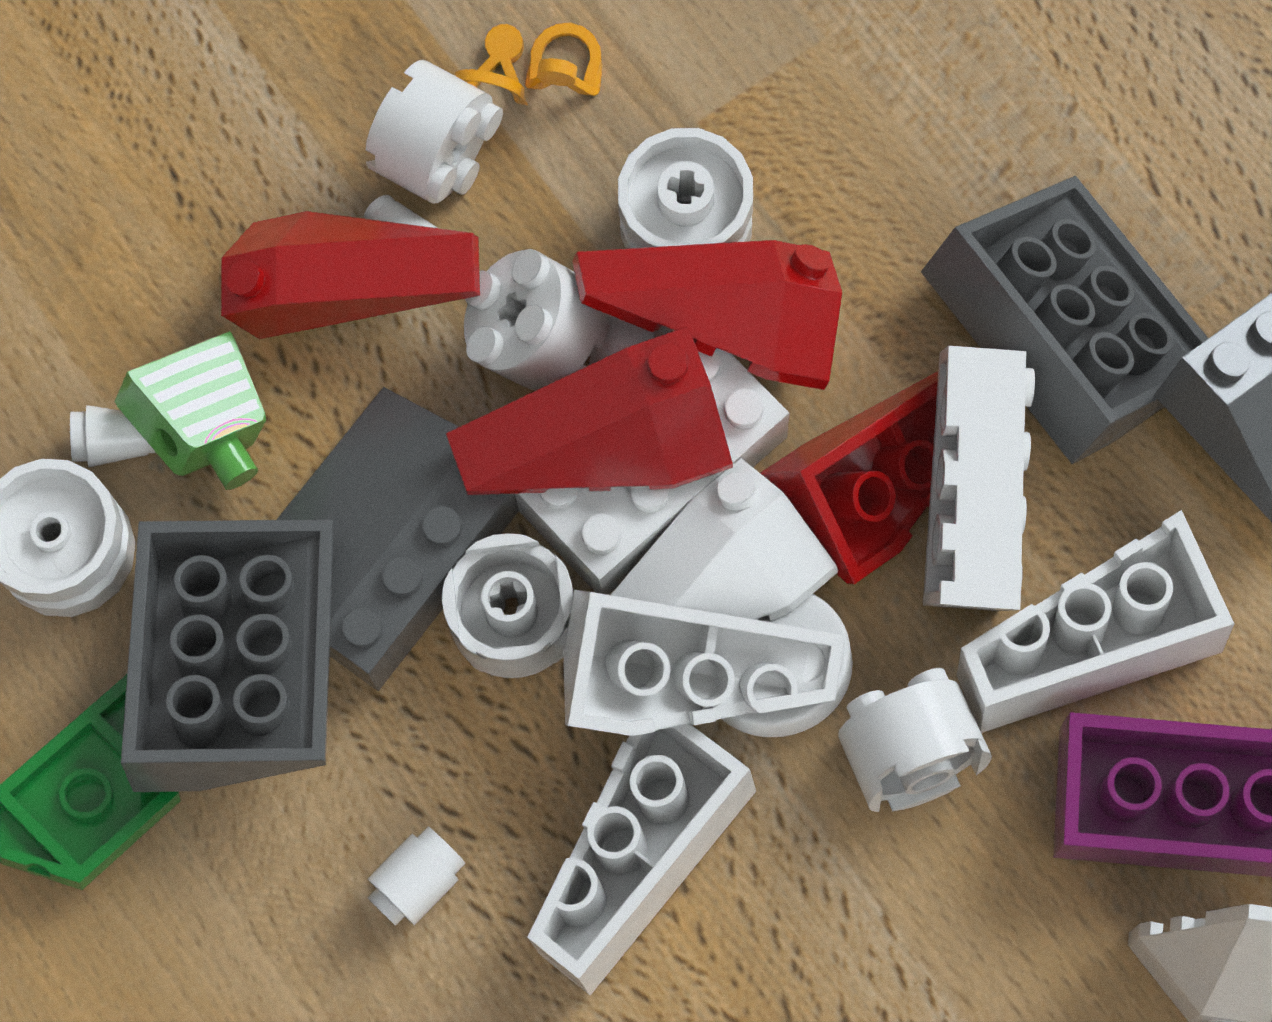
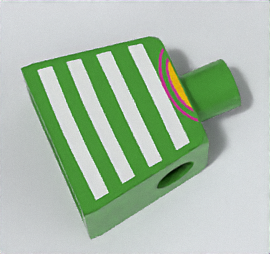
[114,331,266,490]

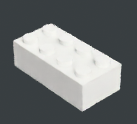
[515,340,789,595]

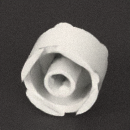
[366,60,503,204]
[464,249,609,391]
[442,533,574,678]
[838,668,992,812]

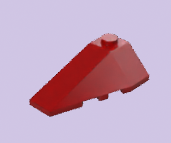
[221,211,480,339]
[572,240,842,390]
[446,326,733,495]
[760,371,938,584]

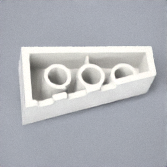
[923,346,1035,611]
[957,510,1234,733]
[527,724,756,995]

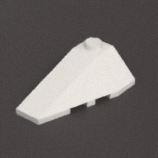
[562,458,838,657]
[564,590,846,736]
[1128,904,1272,1022]

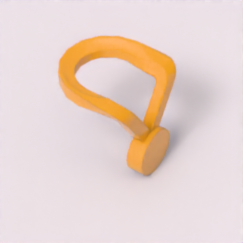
[525,23,602,96]
[454,24,528,105]

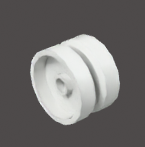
[618,128,753,249]
[0,459,136,617]

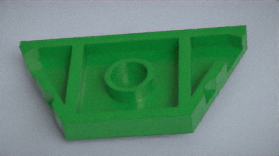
[0,674,181,890]

